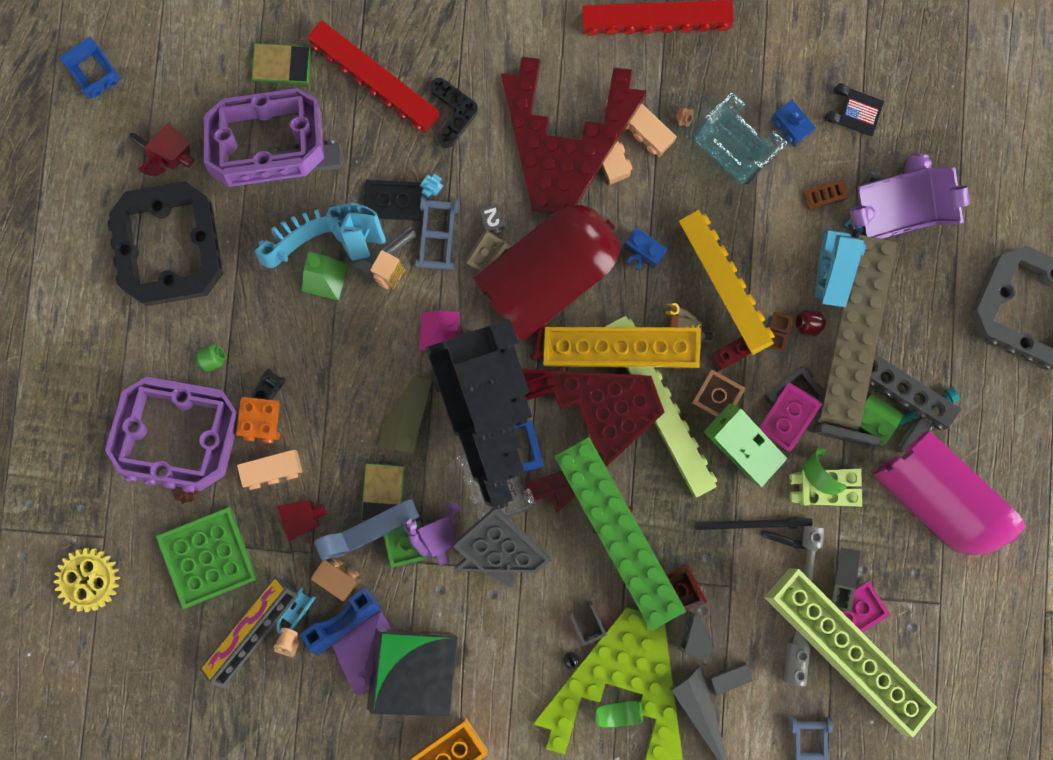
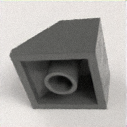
[679,611,714,660]

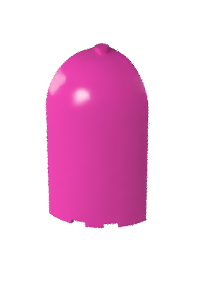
[873,431,1025,555]

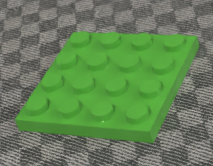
[156,507,258,609]

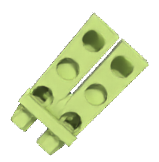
[789,469,862,507]

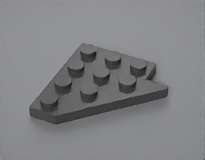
[453,507,551,573]

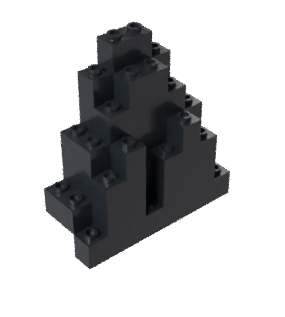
[425,319,532,509]

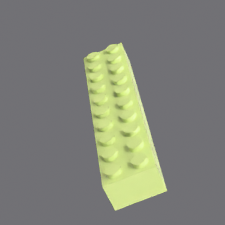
[764,568,937,738]

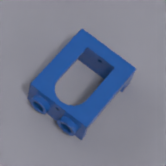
[59,37,121,99]
[514,420,544,472]

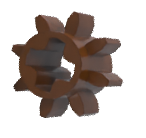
[172,487,198,504]

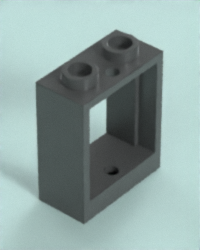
[763,367,824,408]

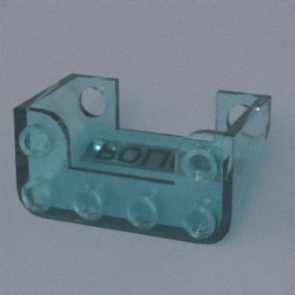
[694,92,787,184]

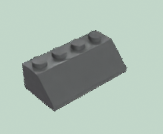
[268,140,345,172]

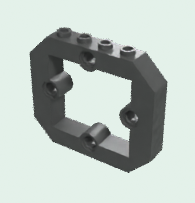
[970,246,1053,370]

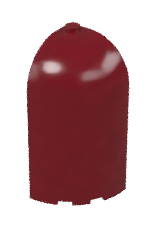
[474,205,620,341]

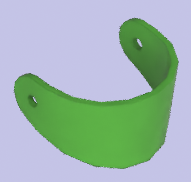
[803,448,846,495]
[595,701,643,728]

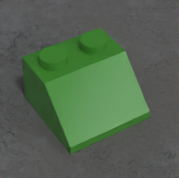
[857,393,904,446]

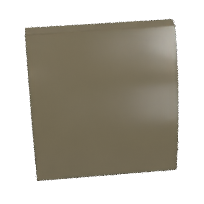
[465,229,512,271]

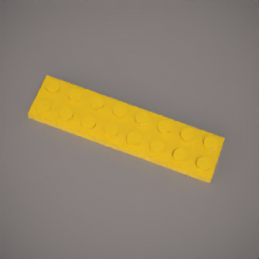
[543,327,701,368]

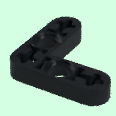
[431,78,478,148]

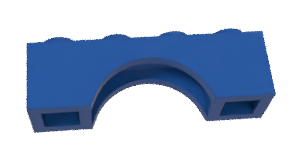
[300,588,382,655]

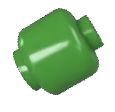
[195,344,226,372]

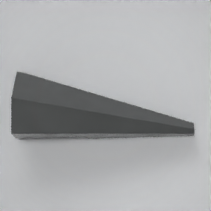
[670,665,728,760]

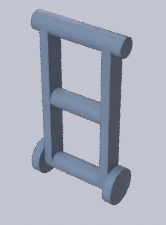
[415,196,460,270]
[790,717,833,760]

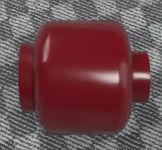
[795,310,826,336]

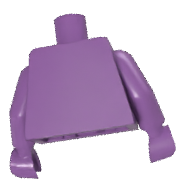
[404,501,460,566]

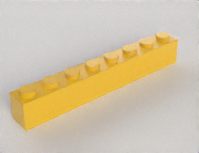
[679,210,775,355]

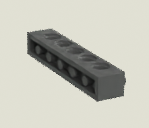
[869,354,962,430]

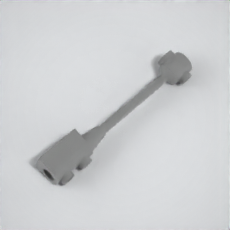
[784,526,824,686]

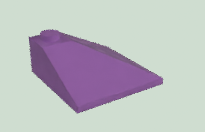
[332,611,391,696]

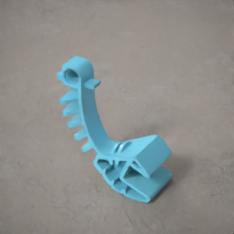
[255,202,386,268]

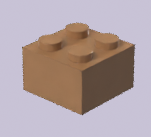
[692,369,746,417]
[311,558,362,601]

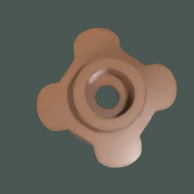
[676,107,694,127]

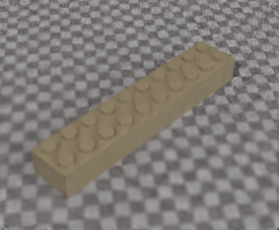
[817,235,897,430]

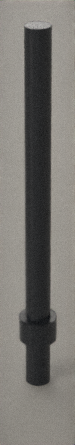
[695,517,813,530]

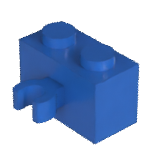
[771,99,816,147]
[624,227,667,270]

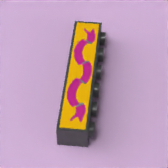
[200,576,299,688]

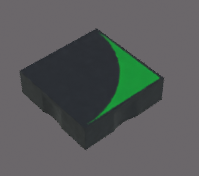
[367,628,458,717]

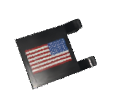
[825,83,884,136]

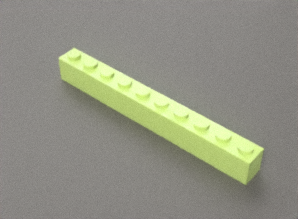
[605,316,717,498]

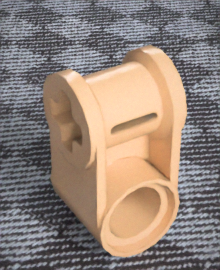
[274,628,299,658]

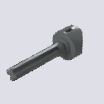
[349,227,416,285]

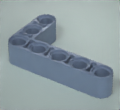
[314,499,420,561]

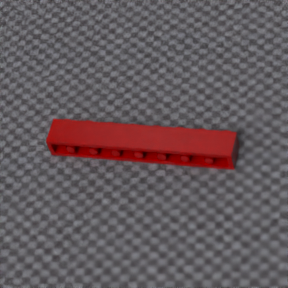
[582,0,734,36]
[307,20,440,133]

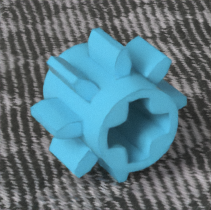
[420,174,443,198]

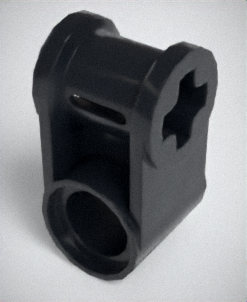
[252,368,286,400]

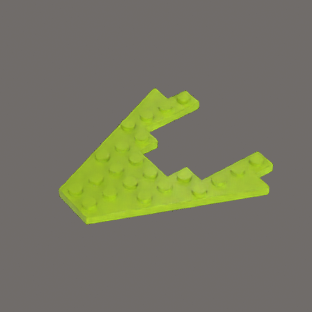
[534,607,683,760]

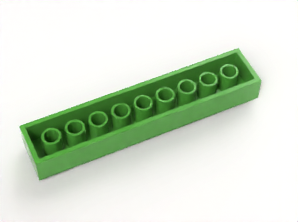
[554,436,686,631]

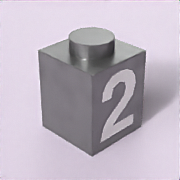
[480,204,505,235]

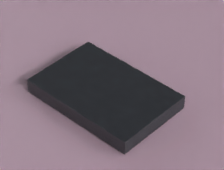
[364,180,423,221]

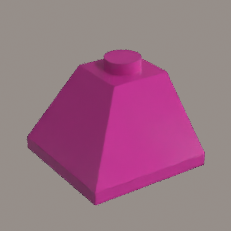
[419,311,460,351]

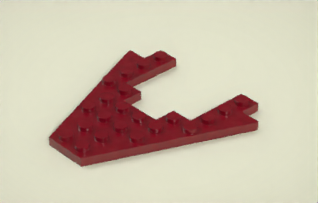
[501,57,647,213]
[522,369,665,512]

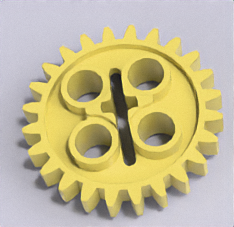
[54,548,120,612]

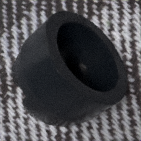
[563,652,579,669]

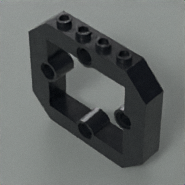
[108,181,223,306]

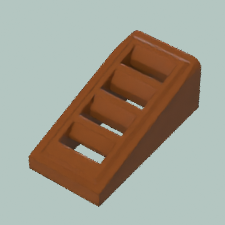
[803,179,848,210]

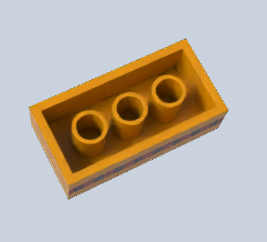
[405,717,488,760]

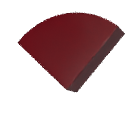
[138,158,166,176]

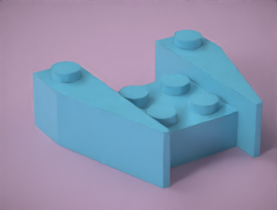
[814,229,866,307]

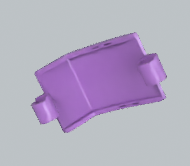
[849,167,970,239]

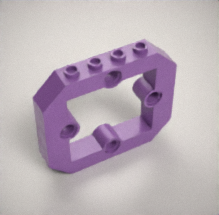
[204,88,324,187]
[105,376,239,493]

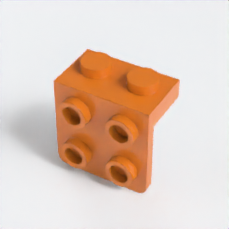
[236,397,280,443]

